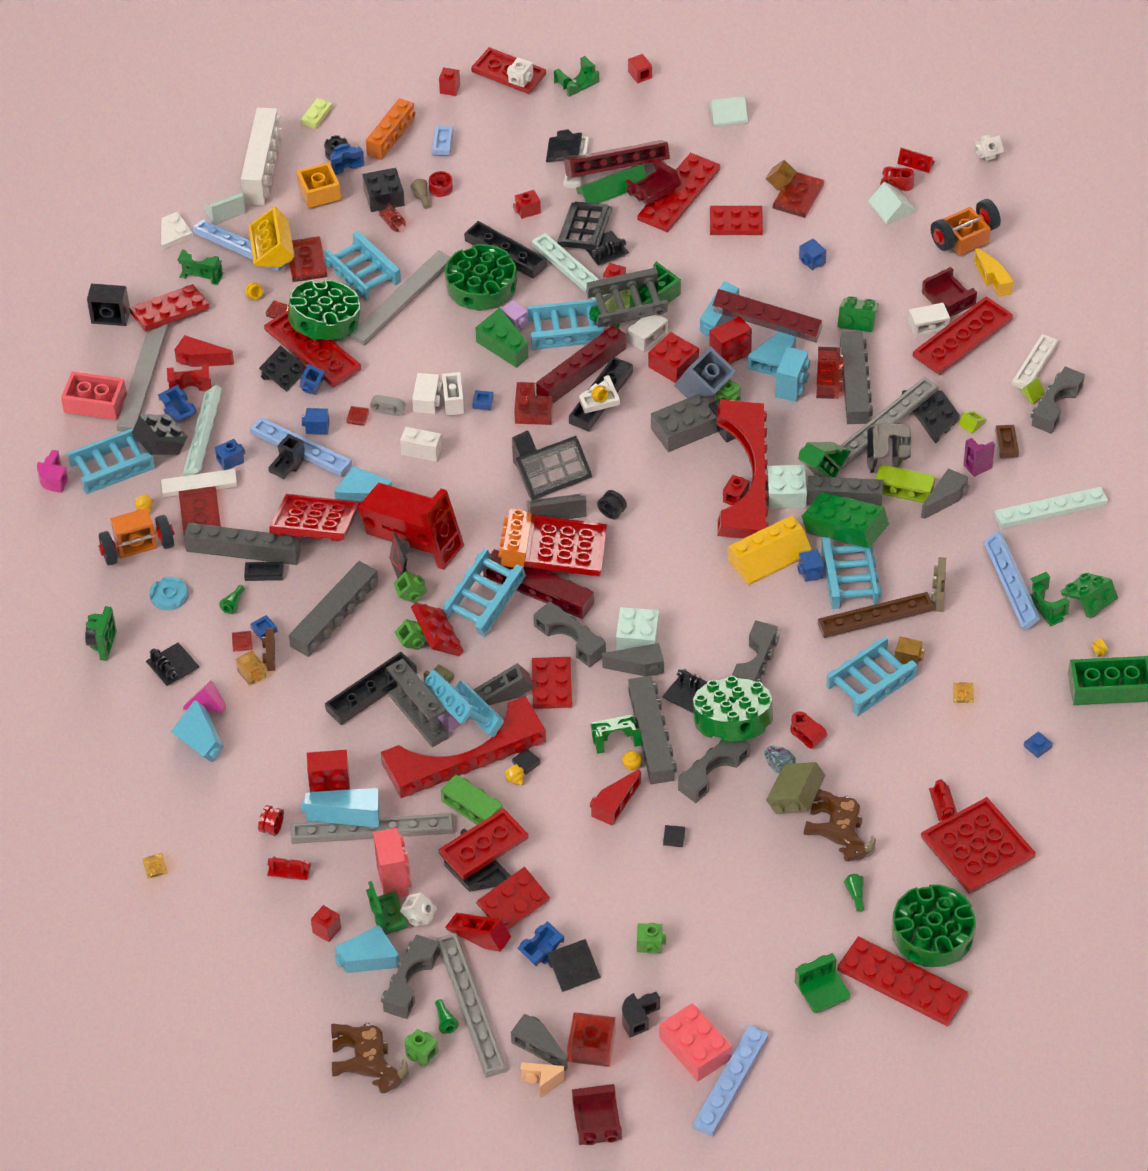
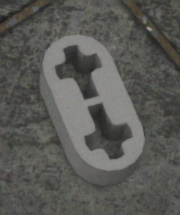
[370,395,406,416]

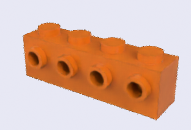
[366,98,416,160]
[498,509,532,568]

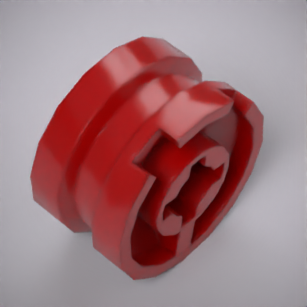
[428,171,453,197]
[258,805,284,836]

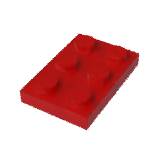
[710,205,763,235]
[411,602,464,656]
[532,657,572,709]
[476,866,550,930]

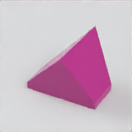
[183,680,226,713]

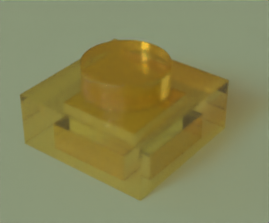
[953,682,974,703]
[142,853,167,879]

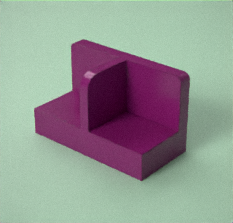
[963,438,995,477]

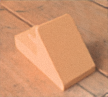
[520,1062,565,1097]

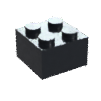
[362,168,405,212]
[87,283,130,326]
[132,414,188,455]

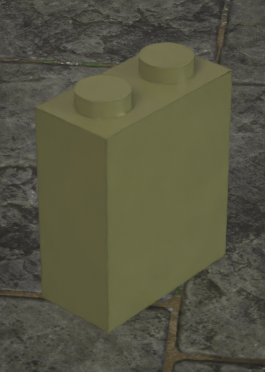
[766,762,826,814]

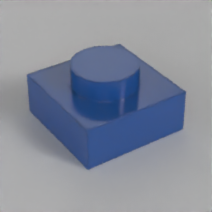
[472,390,494,410]
[250,615,278,641]
[1024,731,1053,758]

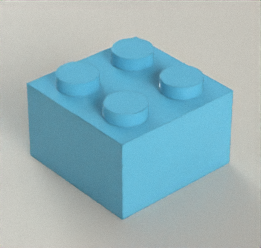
[775,347,810,402]

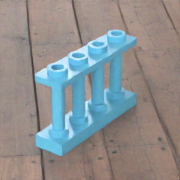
[324,231,401,301]
[527,299,604,350]
[67,428,155,495]
[821,538,882,609]
[443,548,526,637]
[826,637,917,716]
[424,669,504,737]

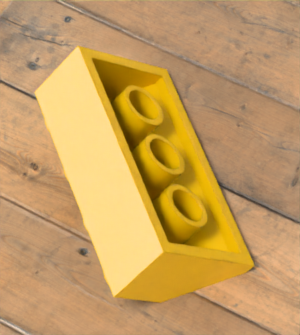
[248,206,295,267]
[728,515,812,585]

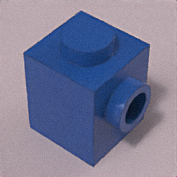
[799,238,827,270]
[299,364,325,395]
[302,408,330,434]
[214,439,245,470]
[797,549,824,582]

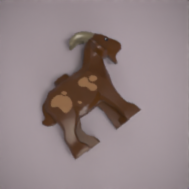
[804,789,876,862]
[331,1023,409,1094]

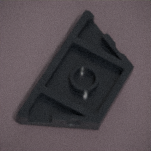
[902,390,960,443]
[444,828,511,892]

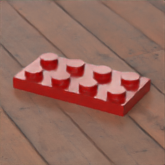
[471,47,546,94]
[129,284,210,332]
[438,808,529,880]

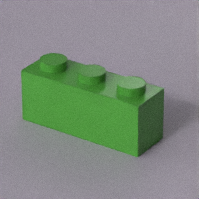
[441,774,503,825]

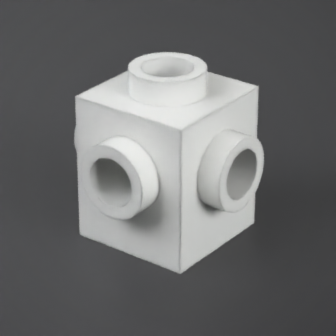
[507,58,533,87]
[975,134,1004,160]
[400,892,437,927]

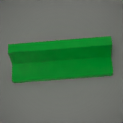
[576,164,647,203]

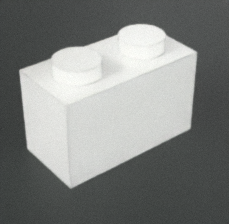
[908,303,950,337]
[628,315,668,352]
[442,372,464,415]
[412,373,443,414]
[400,427,442,462]

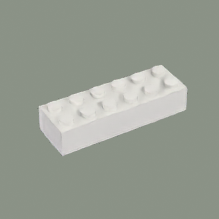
[241,107,282,205]

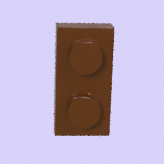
[995,425,1019,458]
[262,628,275,671]

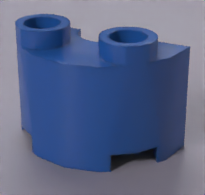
[330,143,365,175]
[158,385,197,424]
[517,921,564,966]

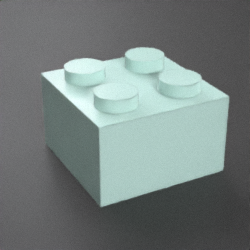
[767,465,807,509]
[616,607,659,650]

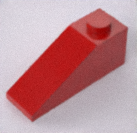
[174,335,234,367]
[590,770,641,826]
[445,912,512,952]

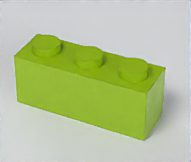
[876,464,935,503]

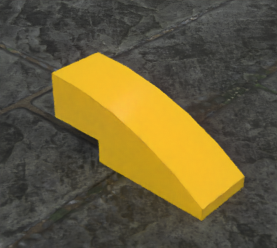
[974,248,1013,297]

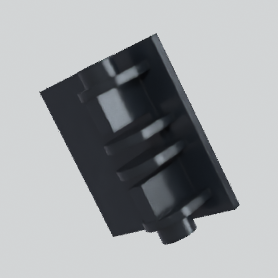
[585,230,629,266]
[259,345,306,392]
[146,642,199,686]
[662,668,707,713]
[547,939,601,992]

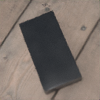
[244,562,284,581]

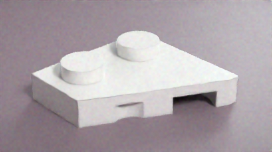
[161,212,193,250]
[579,375,620,413]

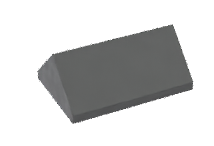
[526,493,587,519]

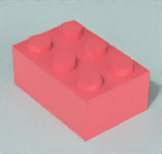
[61,371,127,420]
[373,828,411,898]
[659,1003,732,1082]

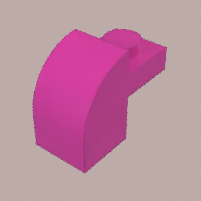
[37,450,68,493]

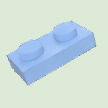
[432,126,453,155]

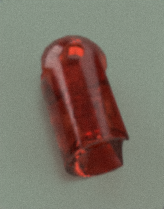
[379,204,406,232]

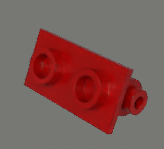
[897,147,935,173]
[929,779,957,821]
[267,856,311,880]

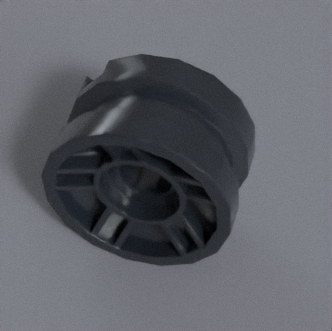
[324,135,348,160]
[597,490,627,520]

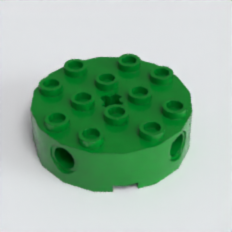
[445,244,517,311]
[288,279,360,340]
[693,676,773,742]
[892,884,976,967]

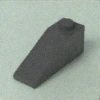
[921,468,969,519]
[602,643,664,676]
[473,663,534,705]
[511,1013,568,1071]

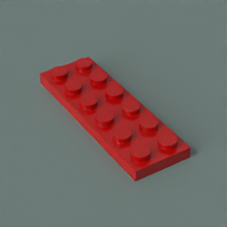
[637,152,720,233]
[913,296,1013,375]
[264,310,361,388]
[837,936,968,1027]

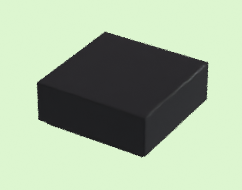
[512,748,540,775]
[663,825,685,847]

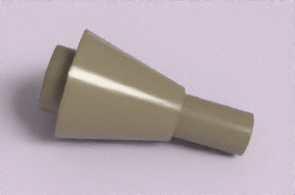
[410,179,430,209]

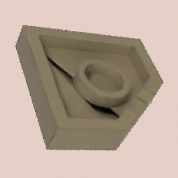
[932,557,946,612]

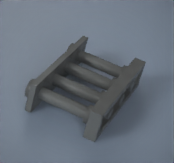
[586,267,668,328]
[386,659,449,748]

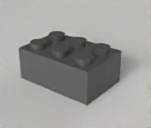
[651,394,717,452]

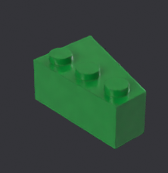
[630,261,681,319]
[475,307,528,368]
[798,442,851,477]

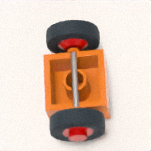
[930,199,1001,256]
[98,508,175,565]

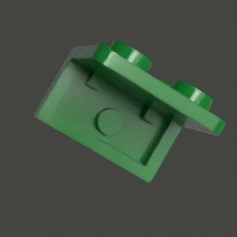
[837,296,879,332]
[1060,573,1118,618]
[366,881,408,935]
[795,953,850,1013]

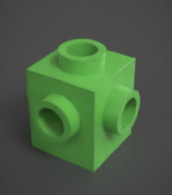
[715,379,741,401]
[394,571,428,603]
[394,619,426,650]
[637,923,666,954]
[404,1028,439,1067]

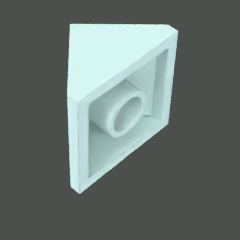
[708,96,748,127]
[868,182,916,224]
[203,192,246,225]

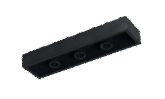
[464,221,547,279]
[569,357,633,432]
[325,652,417,725]

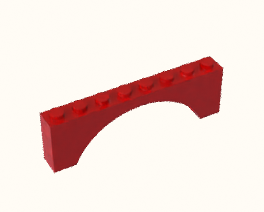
[717,399,769,539]
[381,696,546,798]

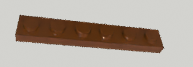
[818,592,934,638]

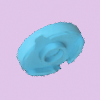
[150,577,188,610]

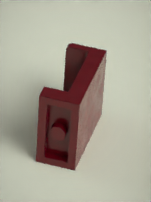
[625,159,681,206]
[922,267,977,317]
[572,1084,622,1145]

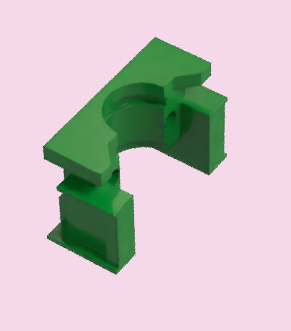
[554,55,600,97]
[177,249,224,285]
[1030,571,1070,627]
[590,714,642,754]

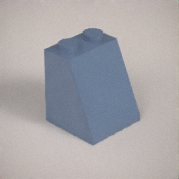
[674,346,737,398]

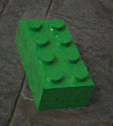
[802,492,889,548]
[1068,656,1148,705]

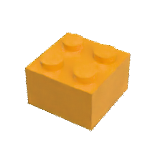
[296,162,341,208]

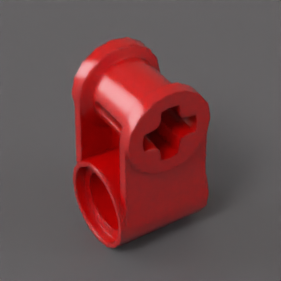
[880,166,914,191]
[790,711,827,749]

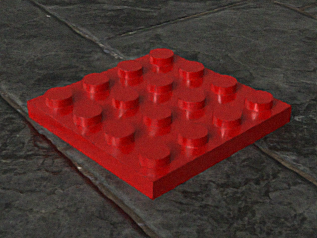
[269,494,359,541]
[524,515,607,577]
[921,797,1036,894]

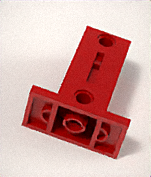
[357,482,464,570]

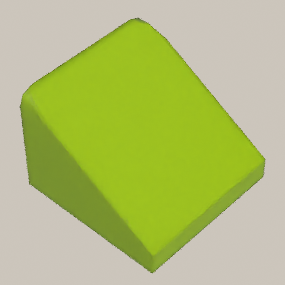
[1020,377,1045,404]
[959,411,987,433]

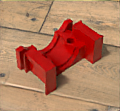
[167,364,211,392]

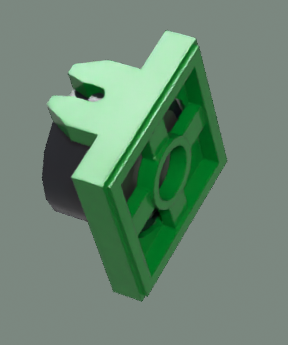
[85,606,117,661]

